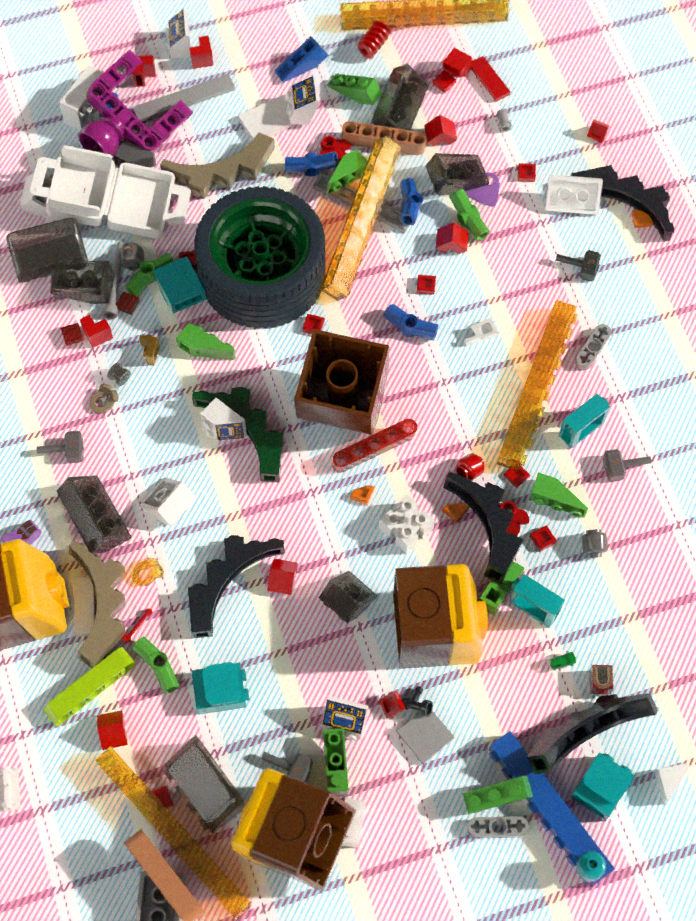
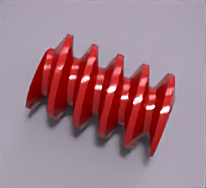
[357,21,391,59]

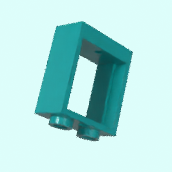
[558,394,610,449]
[509,574,565,628]

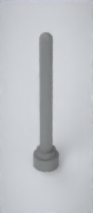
[102,241,125,319]

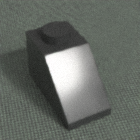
[114,140,156,168]

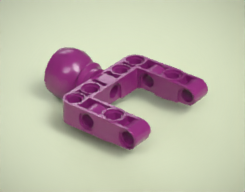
[78,50,193,157]

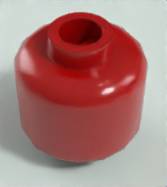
[456,453,485,481]

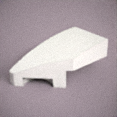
[465,317,499,345]

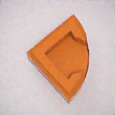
[632,210,653,228]
[350,485,375,506]
[442,503,469,523]

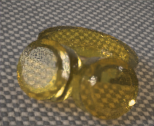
[132,557,164,586]

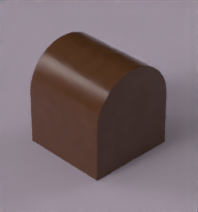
[294,329,389,435]

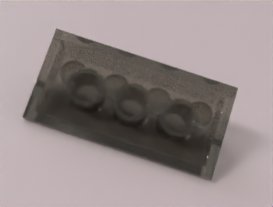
[371,63,429,131]
[56,475,132,554]

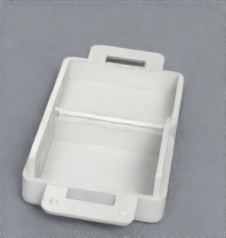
[30,145,191,239]

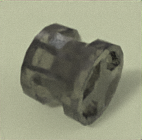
[107,362,131,386]

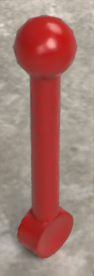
[123,608,153,643]

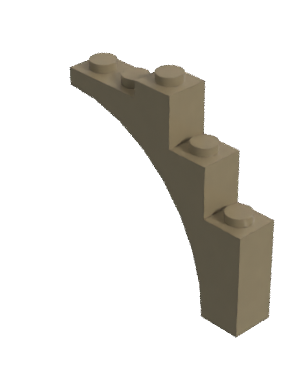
[160,132,275,199]
[69,540,125,669]

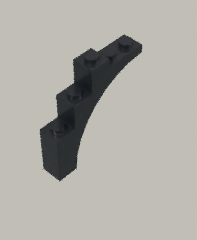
[571,165,674,242]
[443,471,524,584]
[188,535,285,639]
[527,693,658,774]

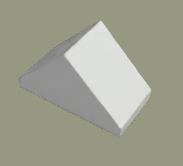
[655,763,690,805]

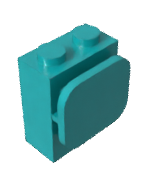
[153,256,206,314]
[191,662,249,715]
[570,752,635,821]

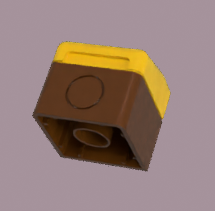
[0,539,69,651]
[393,564,488,669]
[231,768,356,892]

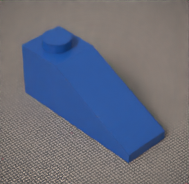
[274,36,329,83]

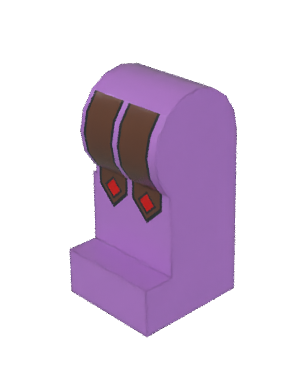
[1,520,42,545]

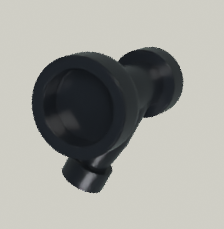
[402,686,433,717]

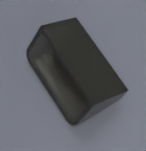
[6,218,90,283]
[162,735,245,834]

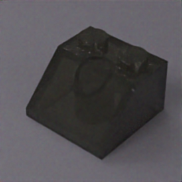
[318,570,378,624]

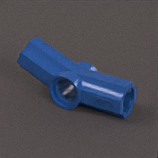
[285,151,339,177]
[399,178,423,226]
[383,304,439,341]

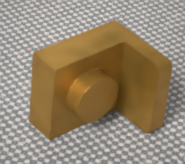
[139,334,160,366]

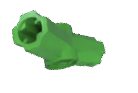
[449,189,490,241]
[125,252,174,297]
[132,636,180,694]

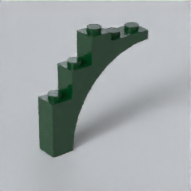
[192,387,284,483]

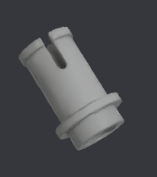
[496,109,512,132]

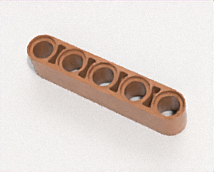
[342,121,426,155]
[123,829,205,921]

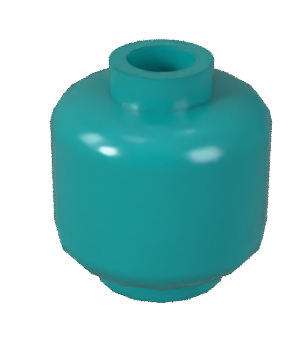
[576,851,606,882]

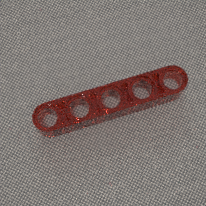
[332,419,418,473]

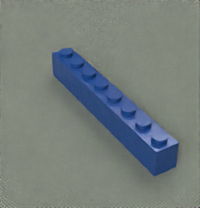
[489,731,615,887]

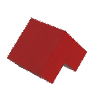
[189,35,214,69]
[442,47,472,78]
[132,55,156,87]
[424,114,457,146]
[435,222,469,254]
[79,315,113,348]
[267,558,298,595]
[97,710,128,750]

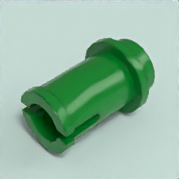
[549,651,576,671]

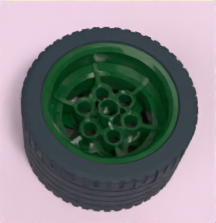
[194,186,326,329]

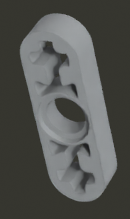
[575,324,611,371]
[467,816,529,838]

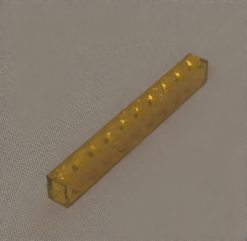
[340,0,509,31]
[320,136,401,301]
[497,300,578,472]
[95,746,252,921]

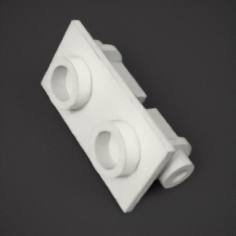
[0,766,21,812]

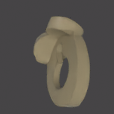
[90,384,119,414]

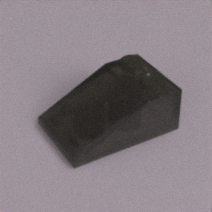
[425,153,490,195]
[50,261,115,304]

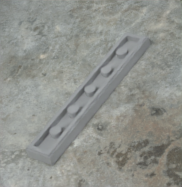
[133,74,235,122]
[313,172,410,233]

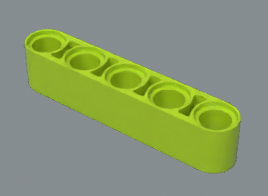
[43,647,135,726]

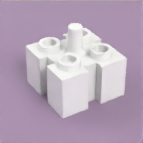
[379,494,435,554]

